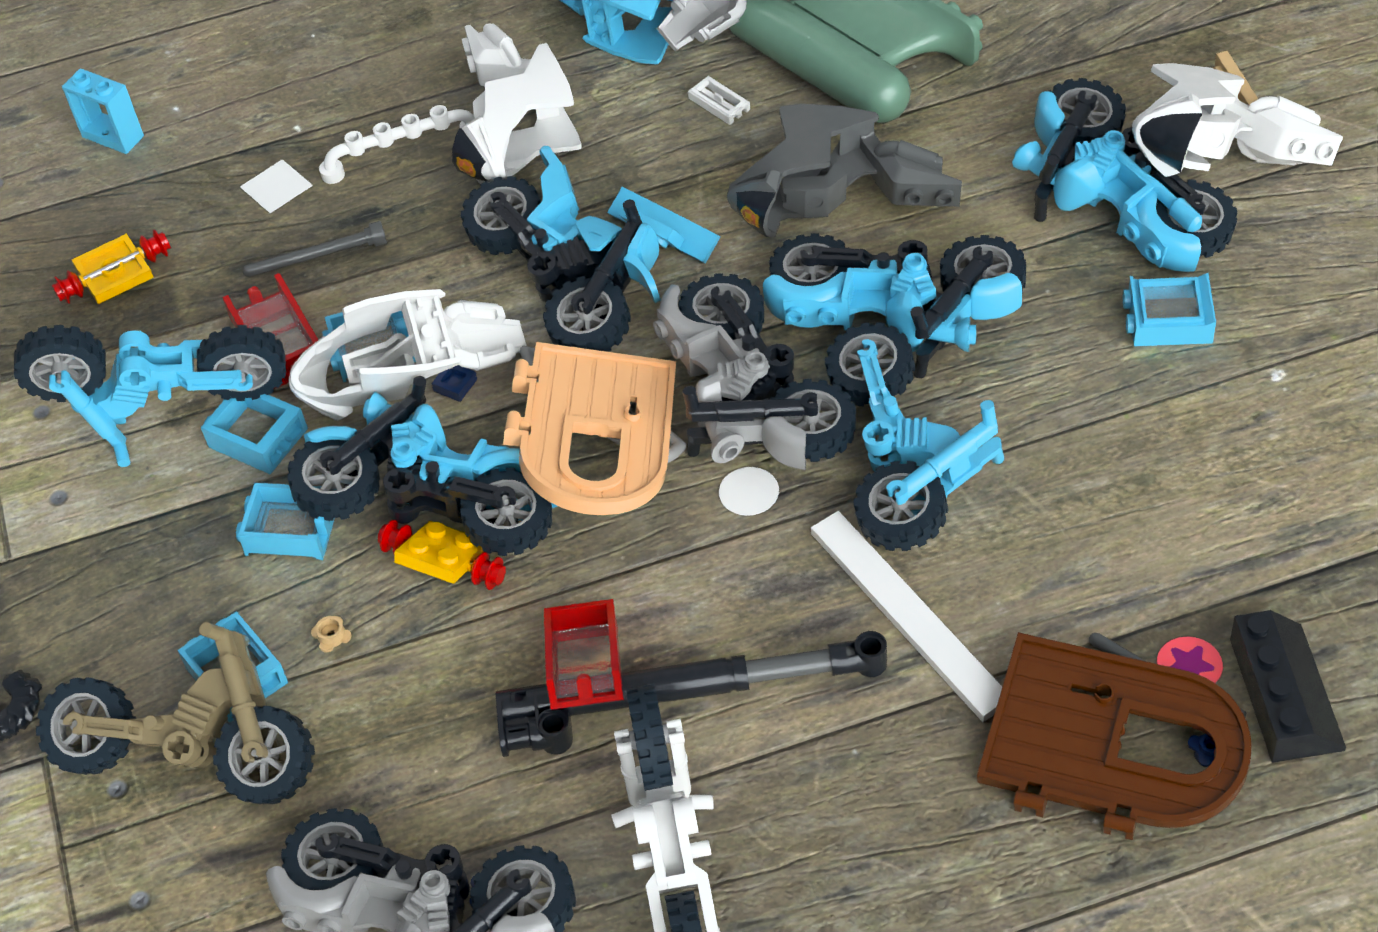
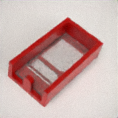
[222,273,318,389]
[544,599,624,710]

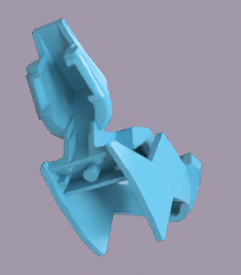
[560,0,673,65]

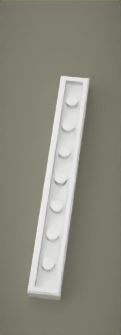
[811,511,1002,722]

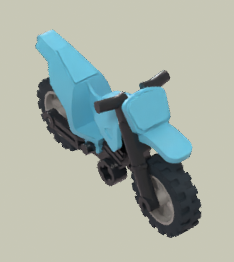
[461,146,661,352]

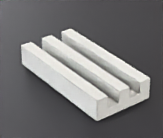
[688,76,750,125]

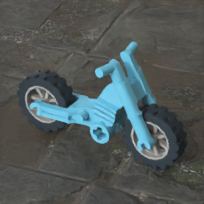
[825,322,1005,551]
[14,325,286,467]

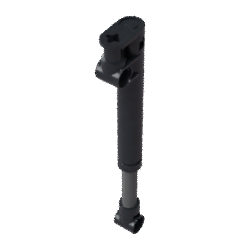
[495,631,887,757]

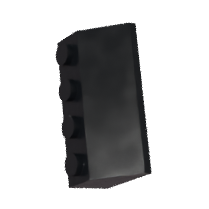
[1230,610,1346,763]

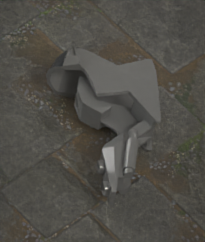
[727,104,962,238]

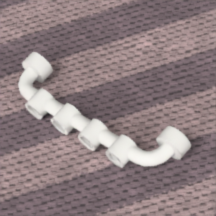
[319,105,474,184]

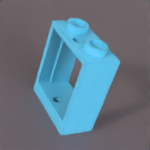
[62,68,144,154]
[201,394,308,474]
[178,611,288,723]

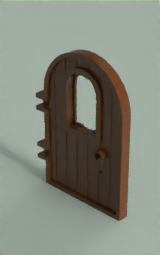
[977,632,1251,840]

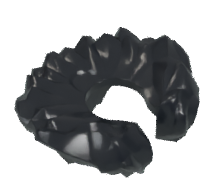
[0,670,42,741]

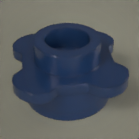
[1188,734,1216,767]

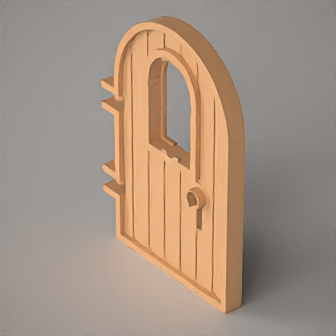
[503,342,676,515]

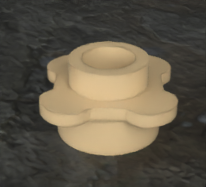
[311,616,352,652]

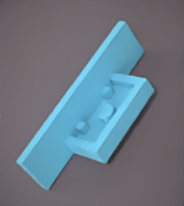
[607,187,720,264]

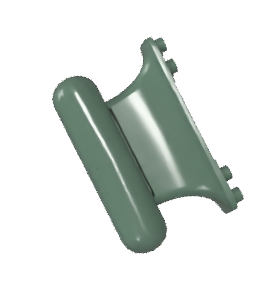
[729,0,983,124]

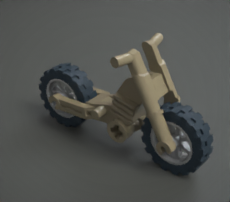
[36,622,315,804]

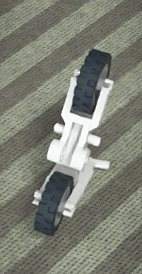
[611,683,720,932]

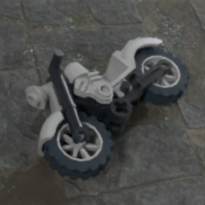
[653,273,856,470]
[266,808,576,932]

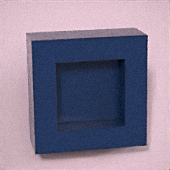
[431,365,477,402]

